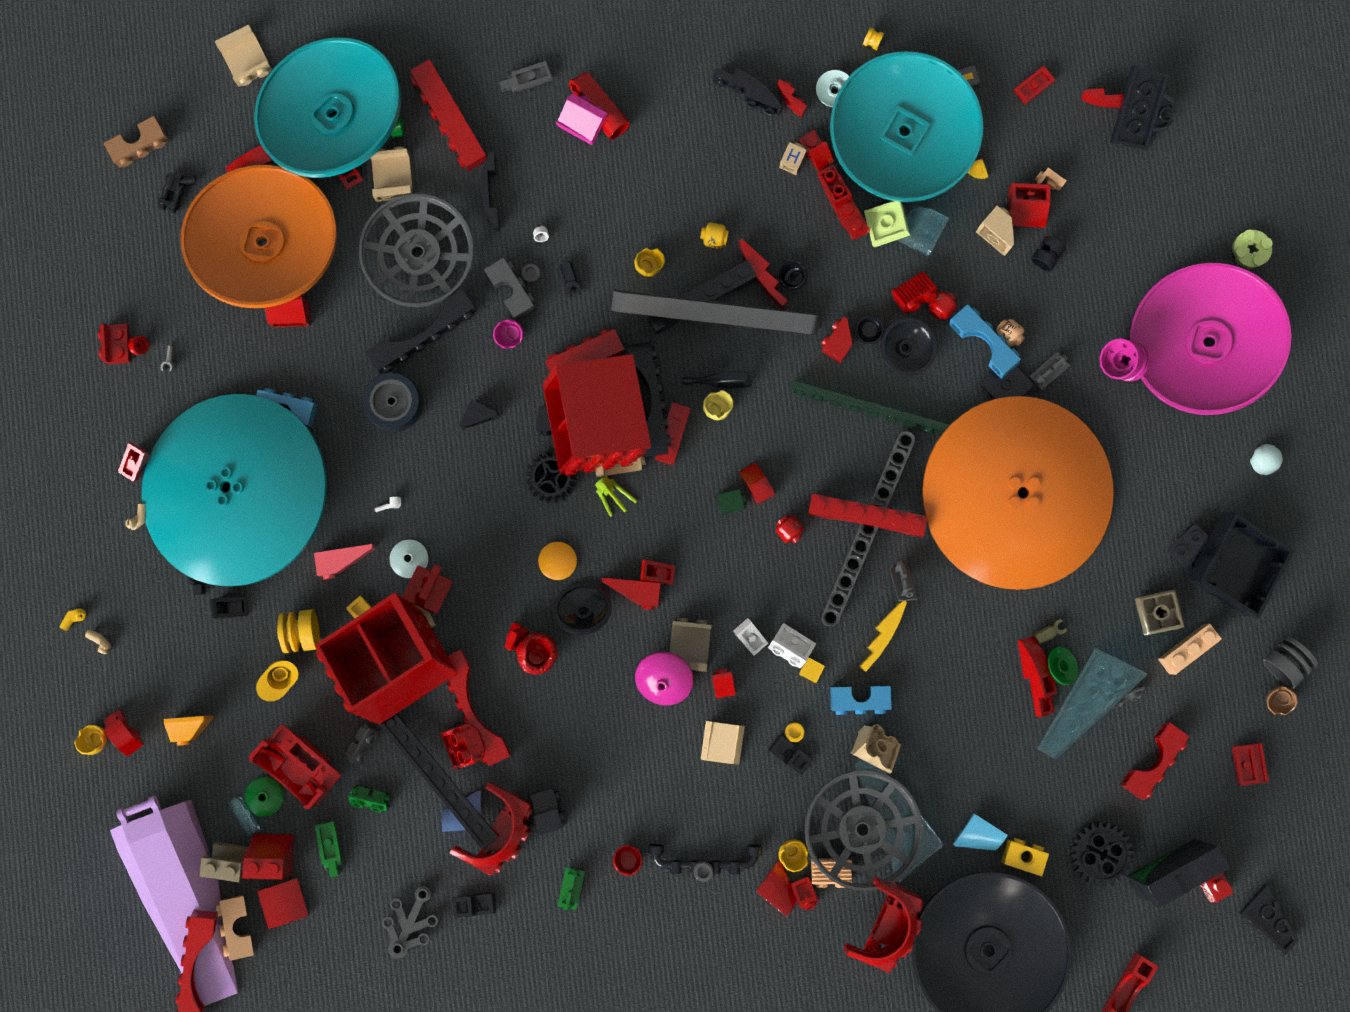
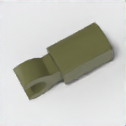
[1032,619,1067,645]

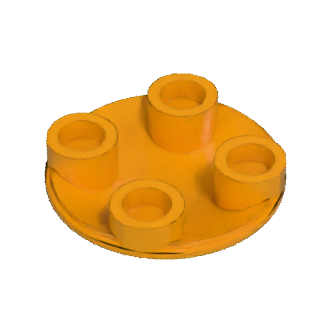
[538,542,577,580]

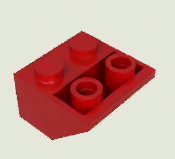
[1007,183,1050,228]
[265,296,310,327]

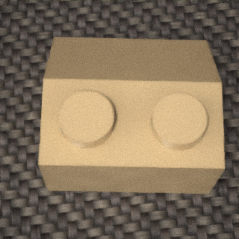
[976,206,1014,256]

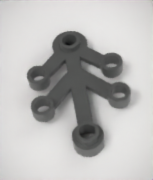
[382,885,439,959]

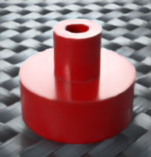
[128,336,149,355]

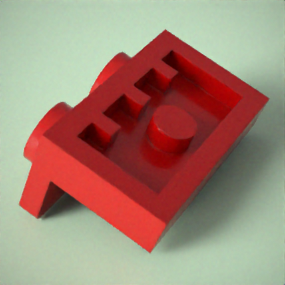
[98,323,131,364]

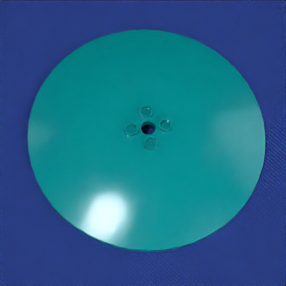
[142,394,327,586]

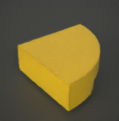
[967,159,988,179]

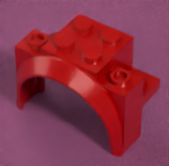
[249,724,342,809]
[450,781,533,876]
[843,876,923,973]

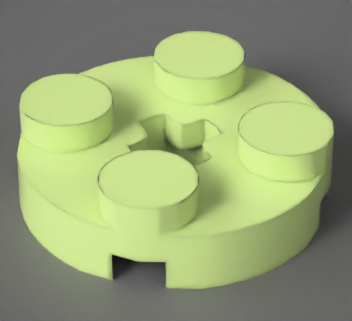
[1232,230,1273,269]

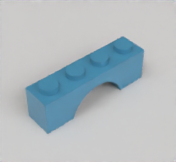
[949,304,1021,379]

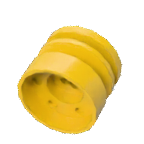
[277,609,320,653]

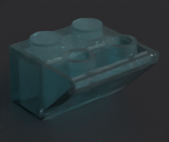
[897,206,949,257]

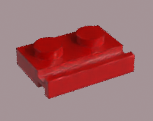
[1232,743,1269,786]

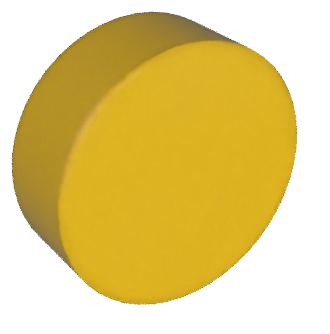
[785,722,804,742]

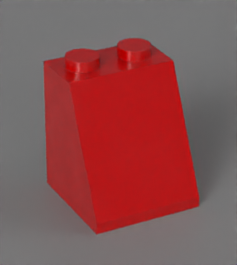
[242,833,294,879]

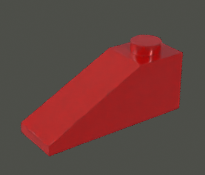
[602,578,660,610]

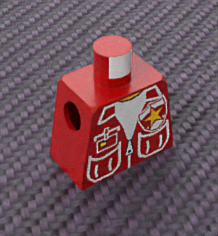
[1200,873,1234,903]

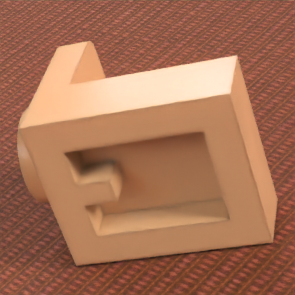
[1035,168,1067,191]

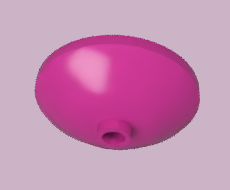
[635,652,693,705]

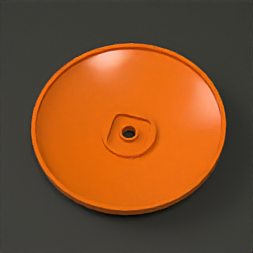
[180,165,337,308]

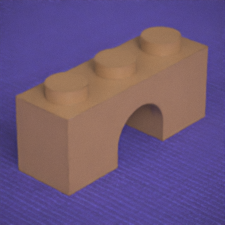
[103,116,170,168]

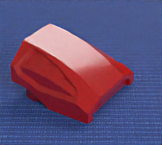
[440,724,485,770]

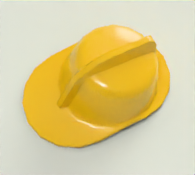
[256,660,299,701]

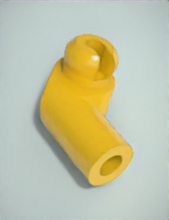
[59,609,86,631]

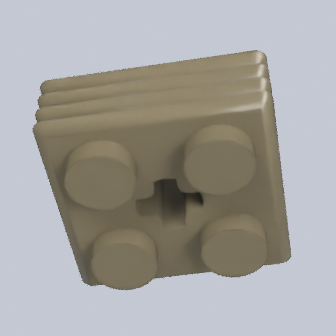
[1135,590,1184,635]

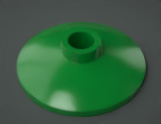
[1048,647,1078,685]
[245,777,284,817]

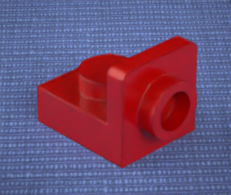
[504,622,530,651]
[791,876,820,910]

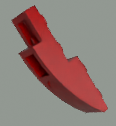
[817,165,870,240]
[1018,636,1058,717]

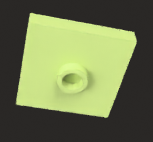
[864,201,910,247]

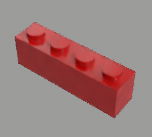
[545,329,625,373]

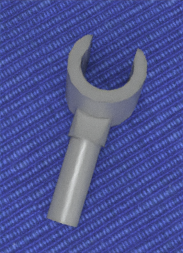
[161,346,175,372]

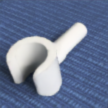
[375,497,401,512]

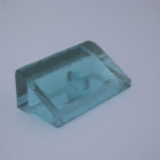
[228,796,260,836]

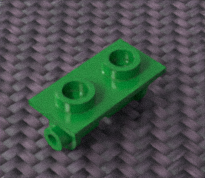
[348,786,390,812]
[557,867,585,910]

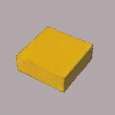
[346,595,372,618]
[799,657,825,683]

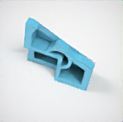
[953,813,1008,851]

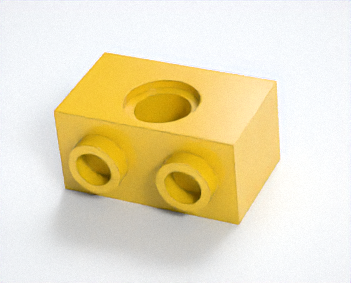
[1001,838,1049,876]

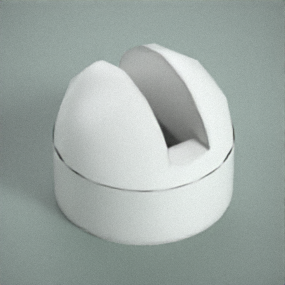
[533,225,549,242]

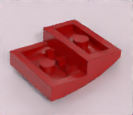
[257,878,308,929]

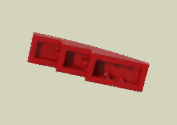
[738,239,788,309]

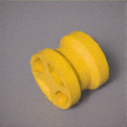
[863,27,884,51]

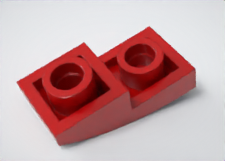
[777,79,807,117]

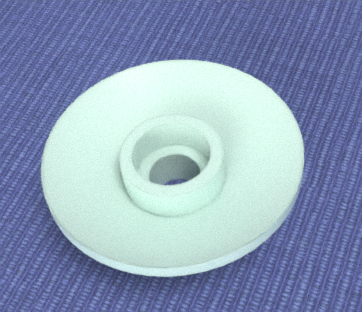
[816,70,849,107]
[390,540,428,578]

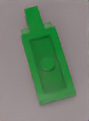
[315,821,342,878]

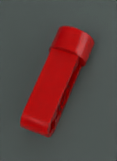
[569,72,630,140]

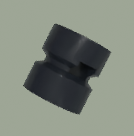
[1031,236,1066,272]

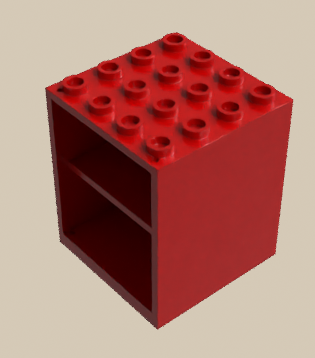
[542,354,651,476]
[314,592,458,725]

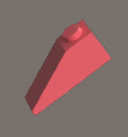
[314,544,375,580]

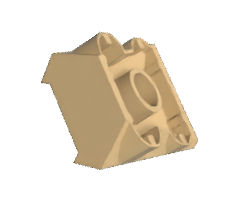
[701,721,745,765]
[850,724,901,774]

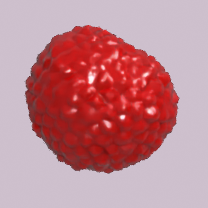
[516,632,558,675]

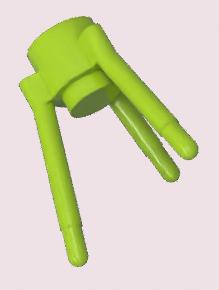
[595,476,637,517]

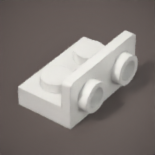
[768,623,816,668]

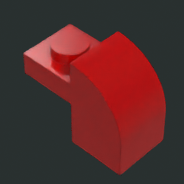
[103,709,143,757]

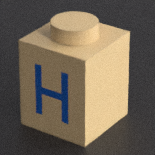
[779,142,807,175]

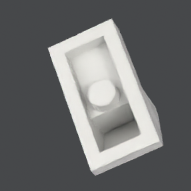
[734,618,768,656]

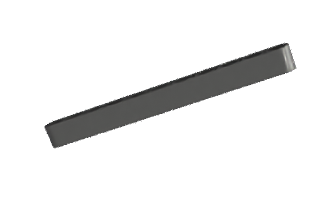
[611,290,819,334]
[821,431,915,627]

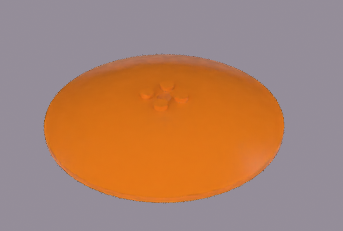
[922,396,1114,590]

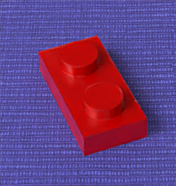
[1013,66,1055,105]

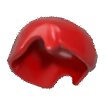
[613,845,643,876]

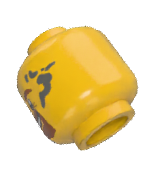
[700,222,729,249]

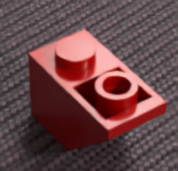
[821,317,852,363]
[711,668,735,698]

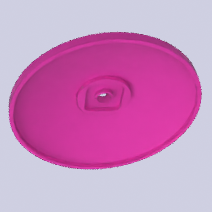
[1130,263,1291,415]

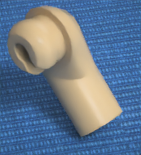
[126,504,146,530]
[85,629,111,654]

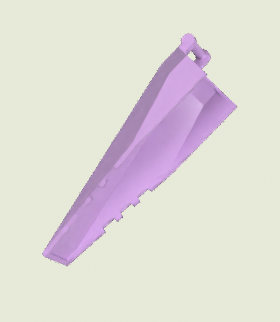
[110,795,238,1006]

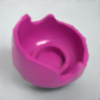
[493,319,524,349]

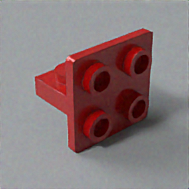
[402,564,452,614]

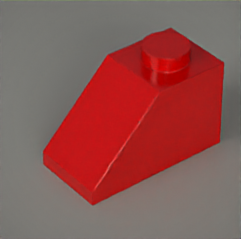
[739,462,775,505]

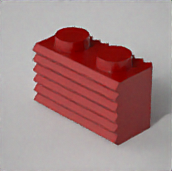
[892,271,938,315]

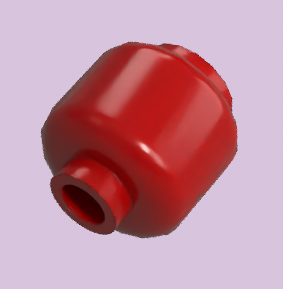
[929,291,957,320]
[775,515,804,544]

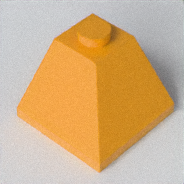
[164,715,214,745]

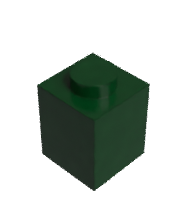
[717,489,746,515]

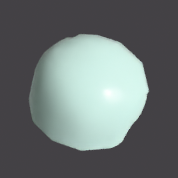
[1250,444,1283,475]

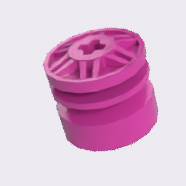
[1100,338,1151,382]

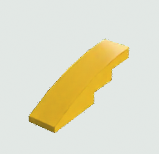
[859,601,907,672]

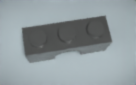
[484,257,535,321]

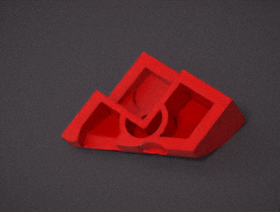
[756,860,797,916]

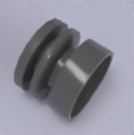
[1263,636,1318,689]

